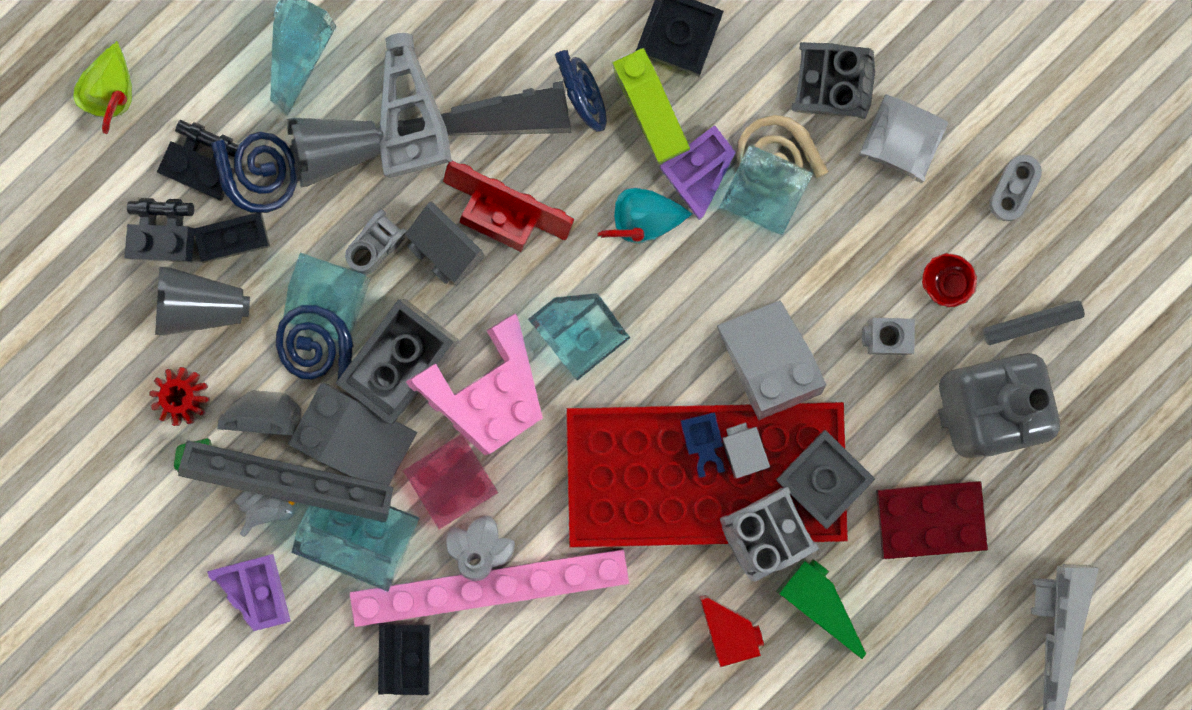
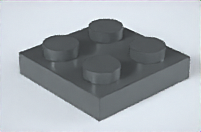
[775,430,875,529]

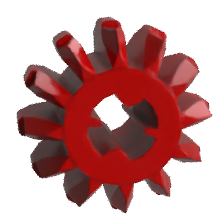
[149,367,210,426]

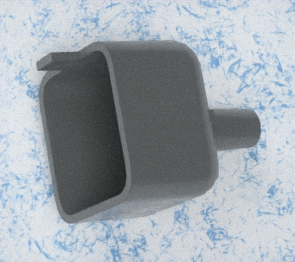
[938,353,1060,458]

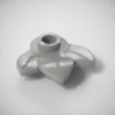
[446,516,515,581]

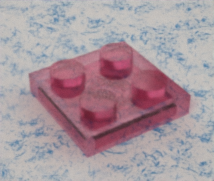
[403,434,499,529]

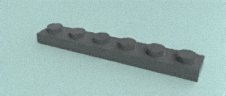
[178,440,394,522]

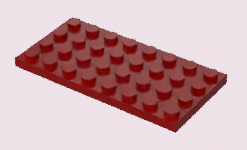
[566,402,848,548]

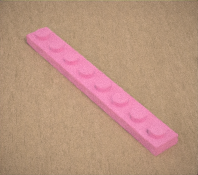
[350,549,629,627]

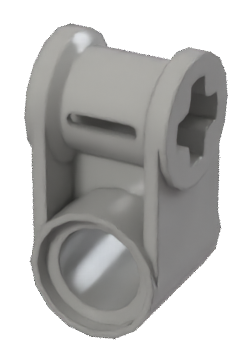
[345,209,407,275]

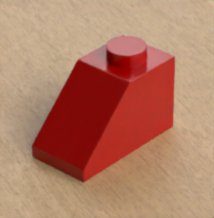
[699,595,764,667]

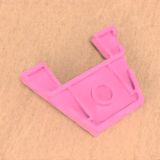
[406,313,543,455]

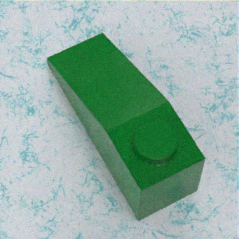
[776,559,866,659]

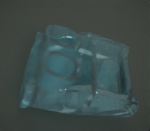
[719,144,813,235]

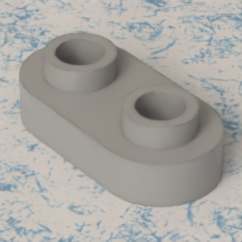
[989,155,1042,221]

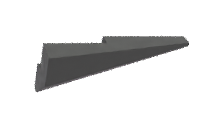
[398,81,571,136]

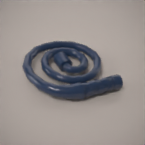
[555,50,607,132]
[211,132,298,213]
[276,305,354,386]

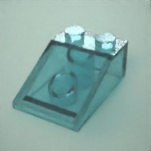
[270,0,337,116]

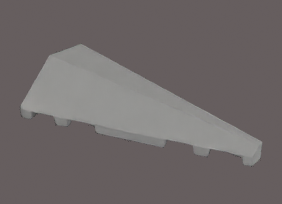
[1043,564,1099,710]

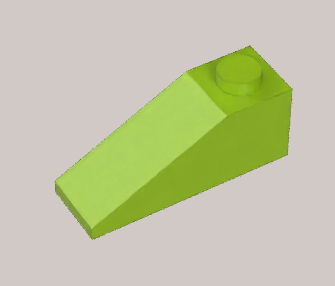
[612,48,690,164]

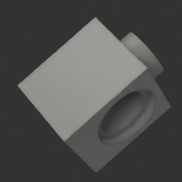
[862,318,915,355]
[721,423,770,478]

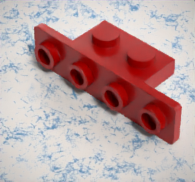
[443,160,574,252]

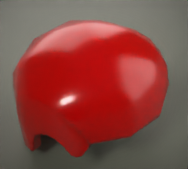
[922,253,977,308]

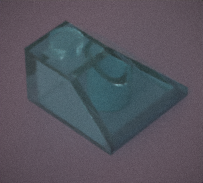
[528,293,630,381]

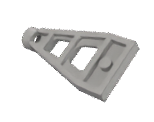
[379,33,452,178]

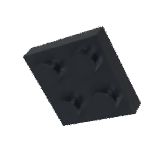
[636,0,724,77]

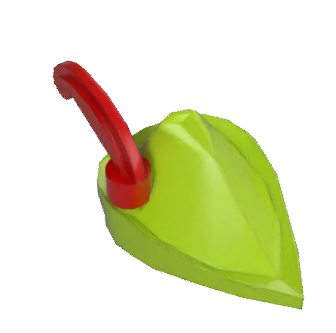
[73,41,132,134]

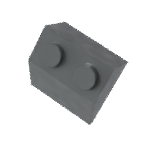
[405,201,485,286]

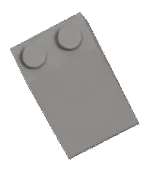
[717,300,826,420]

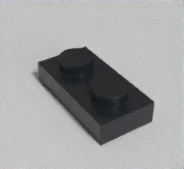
[194,212,270,263]

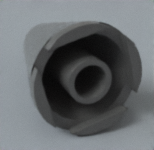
[287,118,383,188]
[155,267,250,336]

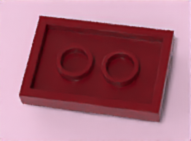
[876,481,988,559]

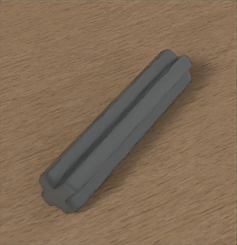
[983,300,1085,345]

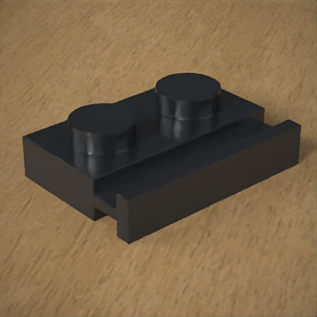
[378,623,431,695]

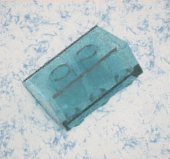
[291,505,420,592]

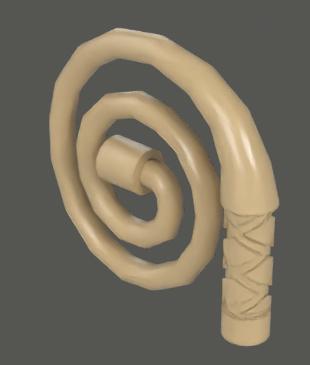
[736,115,829,197]

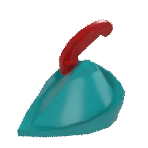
[597,188,693,244]

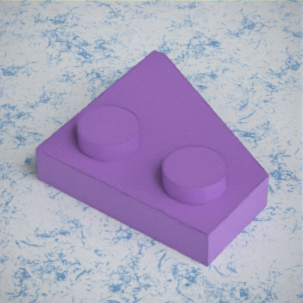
[659,125,736,220]
[207,554,291,631]

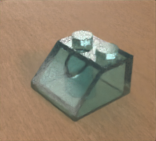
[283,253,371,340]

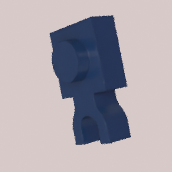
[680,412,725,478]

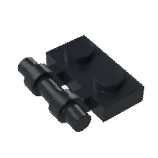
[157,120,238,201]
[124,198,195,263]

